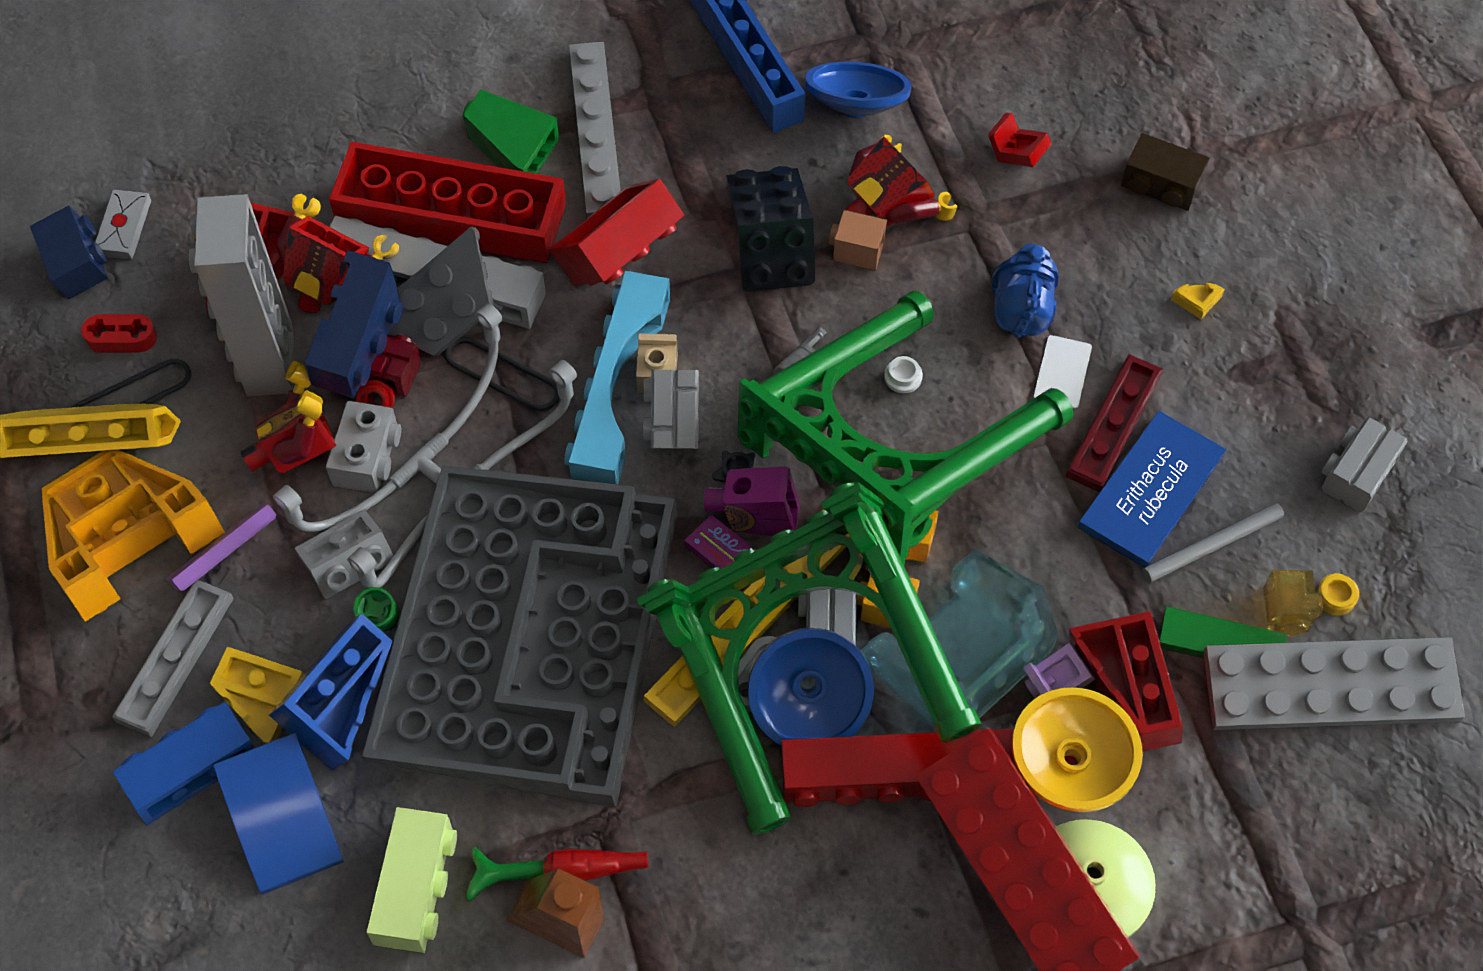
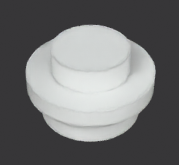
[884,356,923,393]

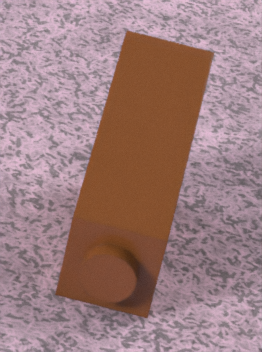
[507,869,604,958]

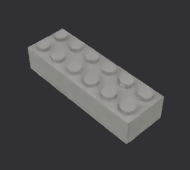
[189,194,294,396]

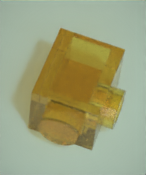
[1263,570,1323,636]

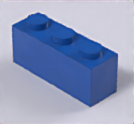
[112,702,254,826]

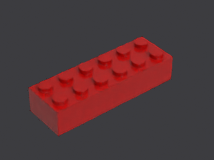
[329,141,566,263]
[915,728,1140,971]

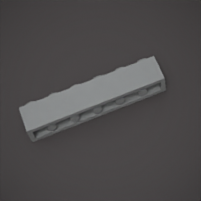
[330,215,546,329]

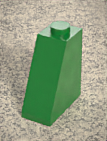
[462,89,559,174]

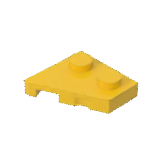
[210,647,304,744]

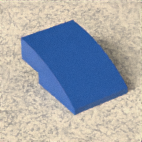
[213,733,344,895]

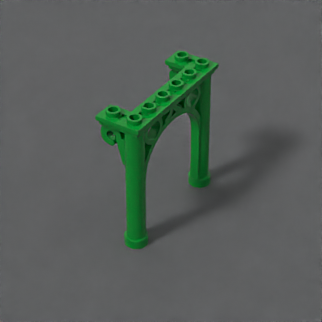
[737,291,1074,565]
[636,482,982,835]

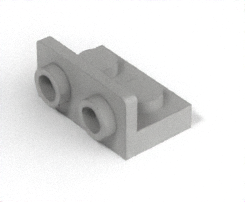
[294,509,393,599]

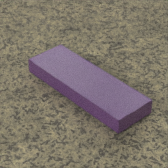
[165,504,276,591]

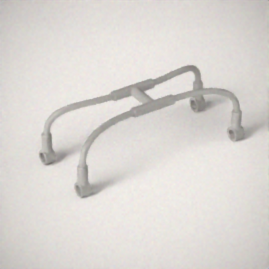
[273,303,577,588]

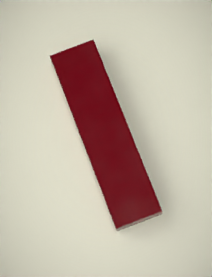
[1065,354,1164,492]

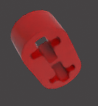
[81,314,157,353]

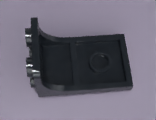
[726,166,815,291]

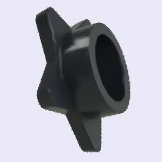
[712,451,756,483]

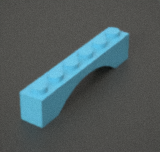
[564,271,670,485]

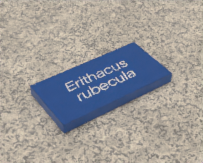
[1077,411,1226,568]

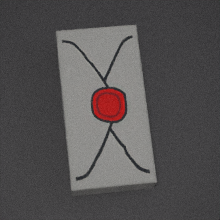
[96,190,151,260]

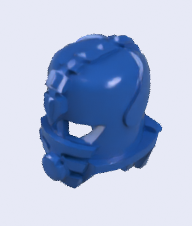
[991,244,1059,339]

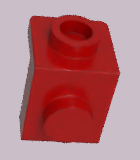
[988,113,1051,167]

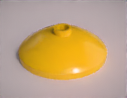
[1011,687,1143,812]

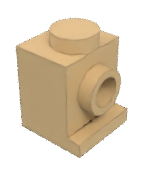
[636,333,678,393]

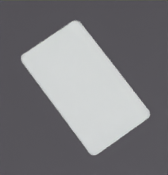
[1034,335,1092,408]

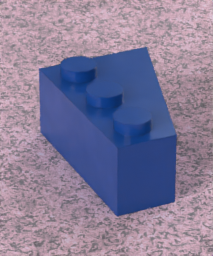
[269,614,393,770]

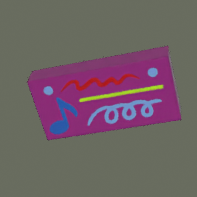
[684,514,754,592]

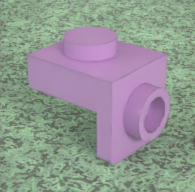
[1023,643,1095,698]

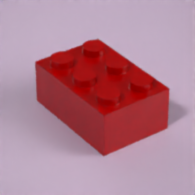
[549,178,685,286]

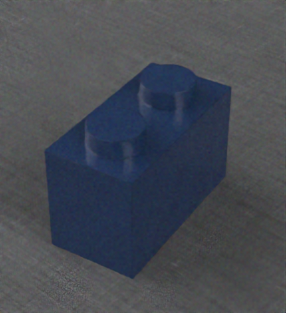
[30,206,108,299]

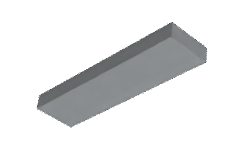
[112,580,234,737]

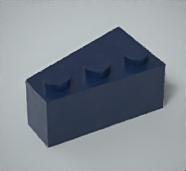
[304,250,403,398]

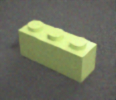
[366,807,457,953]

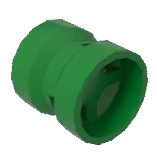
[353,587,399,633]

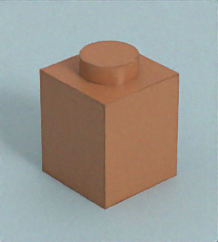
[829,210,887,270]

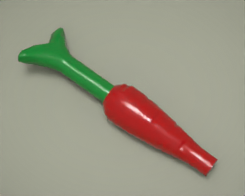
[466,847,649,902]

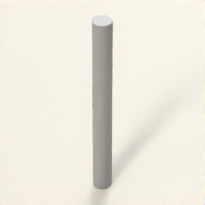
[1142,503,1284,583]

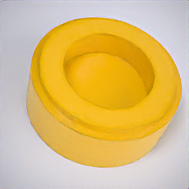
[1315,573,1359,616]

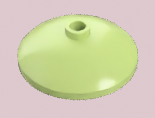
[1056,819,1155,937]

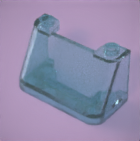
[860,549,1058,732]

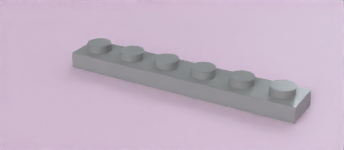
[569,42,621,218]

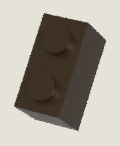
[1121,133,1210,211]

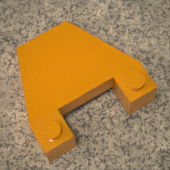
[41,450,225,622]

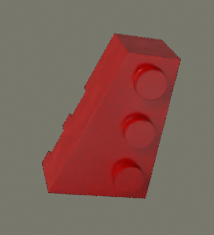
[1069,611,1183,751]

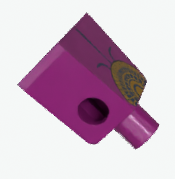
[704,466,800,536]

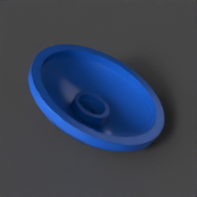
[805,62,911,118]
[748,628,874,745]

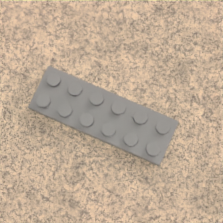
[1204,637,1465,730]

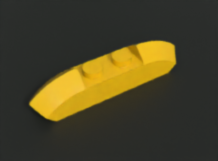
[0,404,181,458]

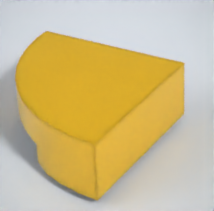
[1170,283,1225,319]

